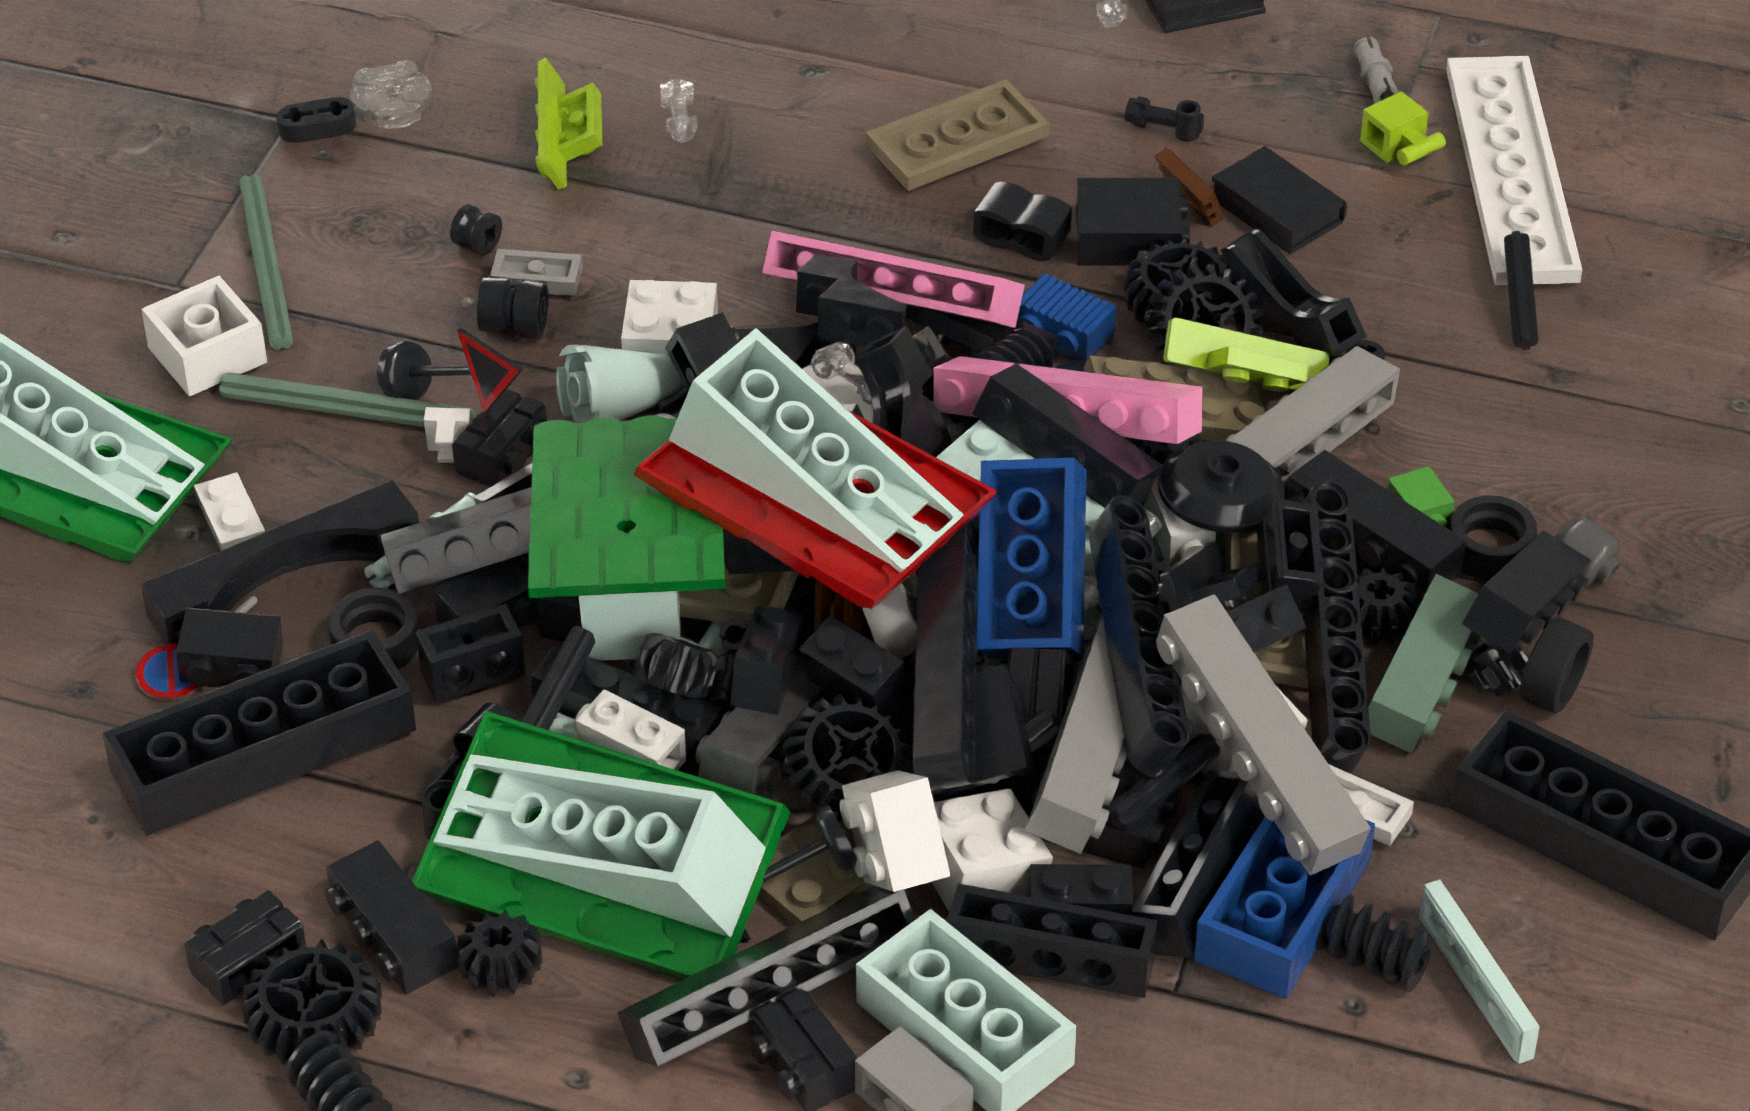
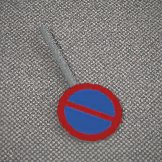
[135,596,257,702]

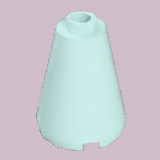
[556,344,684,423]

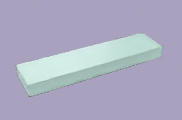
[1419,879,1540,1064]

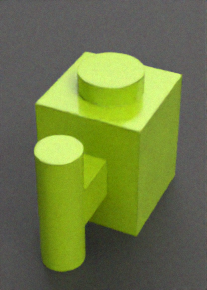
[1360,91,1446,166]

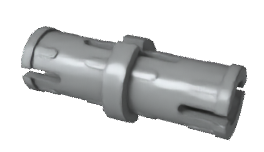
[1353,37,1399,104]

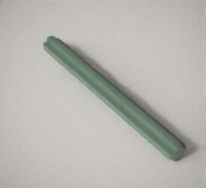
[239,173,293,351]
[219,373,477,427]

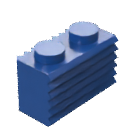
[1017,273,1116,360]

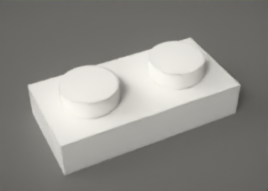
[194,472,265,551]
[1328,764,1414,846]

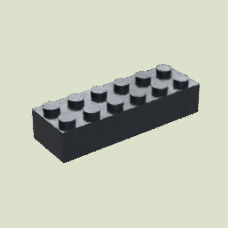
[102,630,416,836]
[1451,710,1750,941]

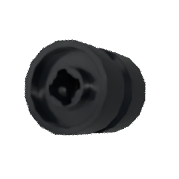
[477,275,549,337]

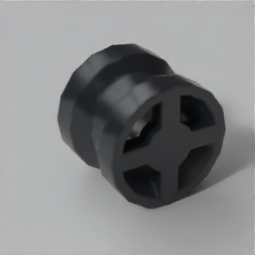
[450,204,502,255]

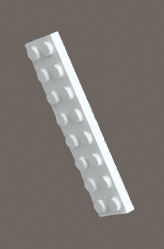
[1446,56,1582,285]

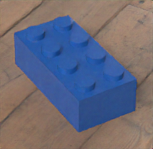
[977,458,1087,659]
[1194,817,1375,999]

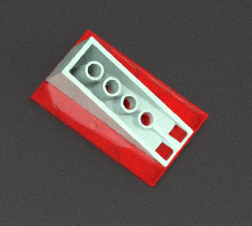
[634,328,997,610]

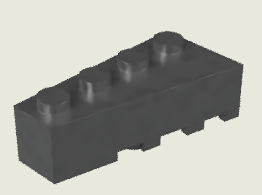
[695,655,835,801]

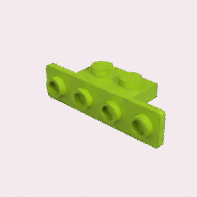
[535,58,603,190]
[1163,318,1330,392]

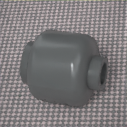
[1554,518,1621,586]

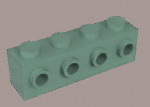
[1368,574,1481,754]

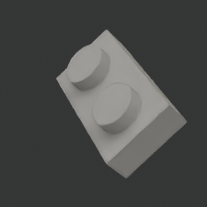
[490,249,583,296]

